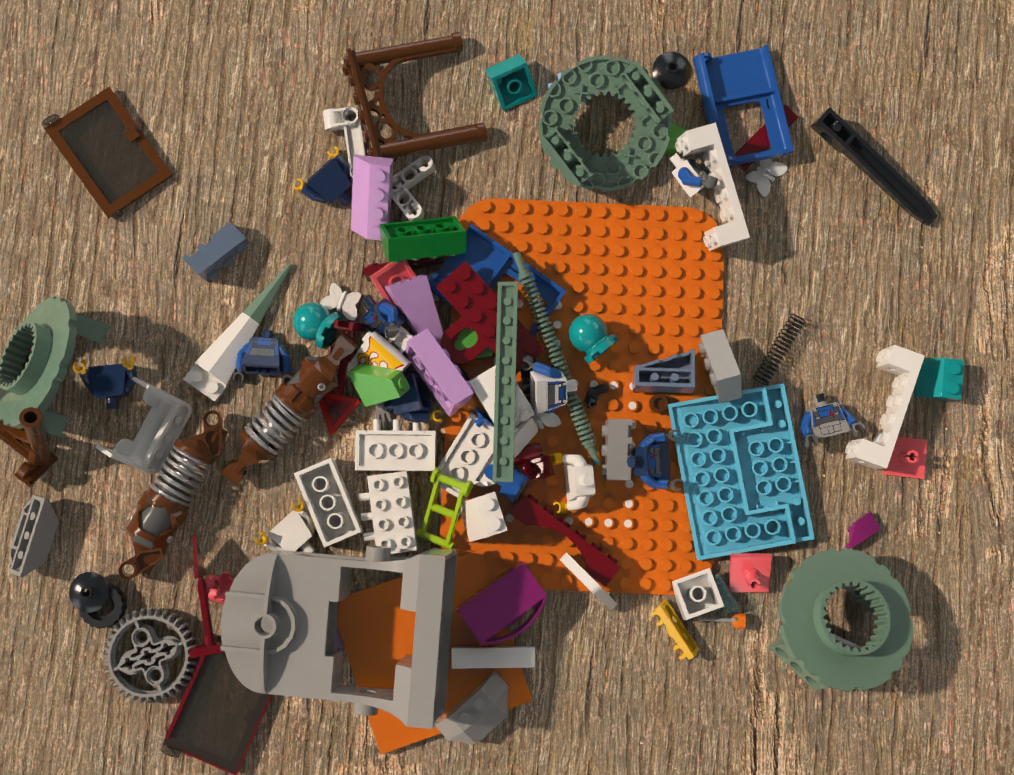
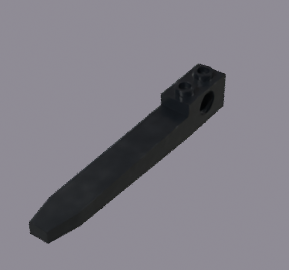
[810,107,937,226]

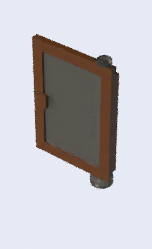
[42,87,173,220]

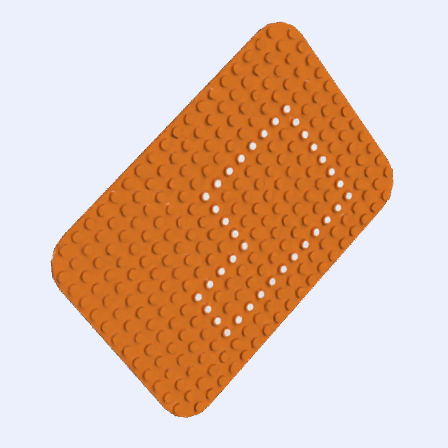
[439,198,725,595]

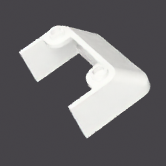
[96,376,192,474]

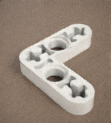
[391,156,435,221]
[559,552,618,611]

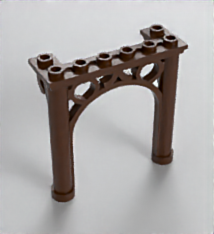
[342,32,488,162]
[0,407,58,488]

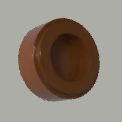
[649,394,669,414]

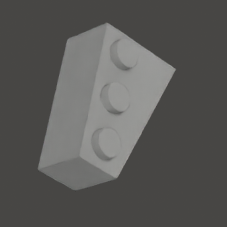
[698,329,742,404]
[601,419,633,481]

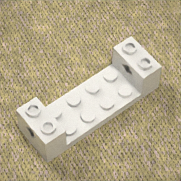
[675,122,750,251]
[845,345,925,469]

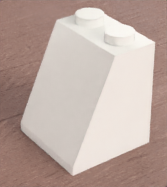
[469,365,535,426]
[460,491,508,542]

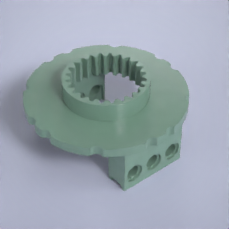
[538,55,674,192]
[0,297,111,438]
[769,548,913,691]

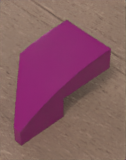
[846,512,881,549]

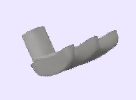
[375,402,393,430]

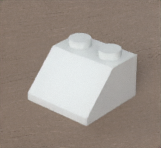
[672,568,724,620]

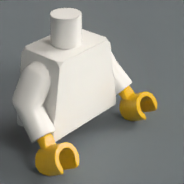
[549,453,595,514]
[254,497,316,553]

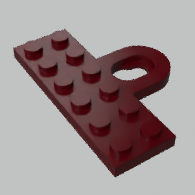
[436,261,545,375]

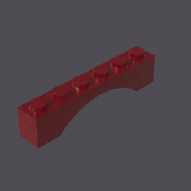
[509,494,620,586]

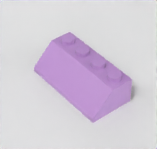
[351,154,394,241]
[405,328,474,417]

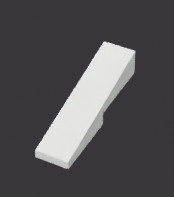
[452,645,535,669]

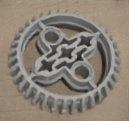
[102,607,198,704]

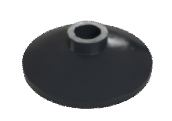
[652,51,690,89]
[69,572,110,613]

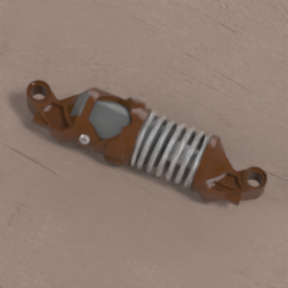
[221,332,358,485]
[118,410,229,580]

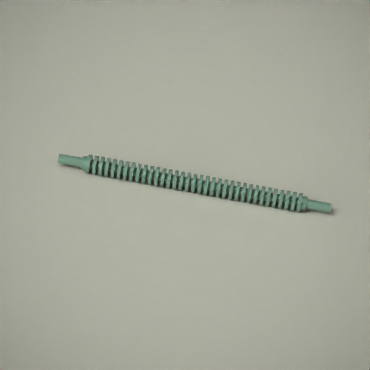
[513,251,601,466]

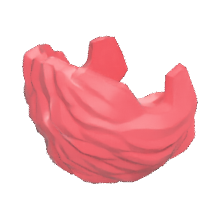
[204,571,234,604]

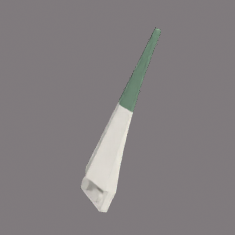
[183,263,291,402]

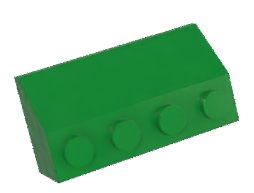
[379,216,466,263]

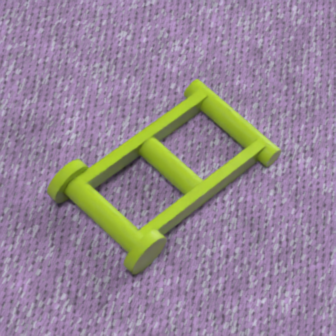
[416,467,473,549]

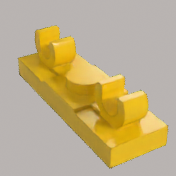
[651,599,700,660]

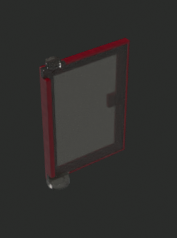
[160,634,272,775]

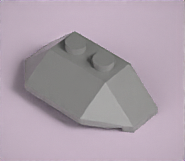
[9,494,59,578]
[435,671,508,744]

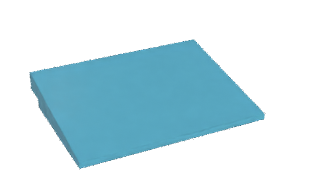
[668,383,815,561]

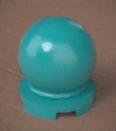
[293,302,344,349]
[569,314,619,365]

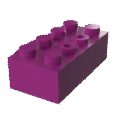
[455,561,547,644]

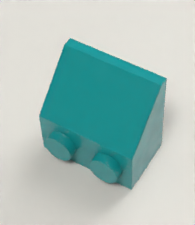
[485,54,538,111]
[914,358,964,401]

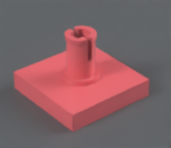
[369,260,416,307]
[883,437,928,479]
[728,553,772,592]

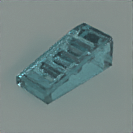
[712,572,740,613]

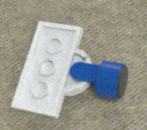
[438,413,530,503]

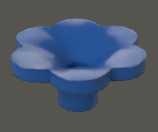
[474,408,494,428]

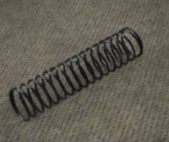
[753,314,806,386]

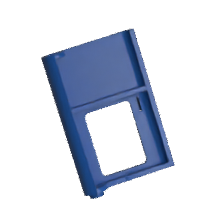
[693,45,794,169]
[428,224,567,337]

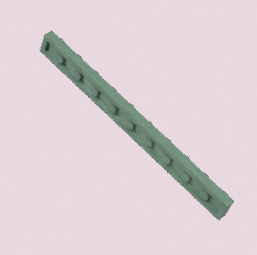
[492,282,518,483]

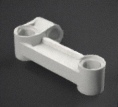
[323,107,366,179]

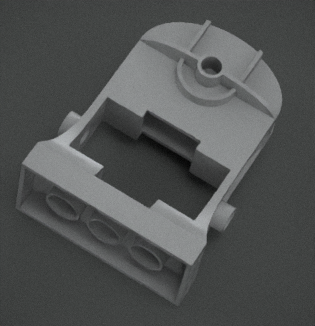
[220,546,458,729]

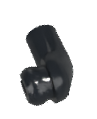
[584,383,608,408]

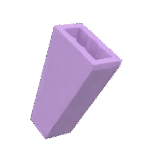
[385,274,443,345]

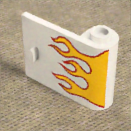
[347,331,411,376]

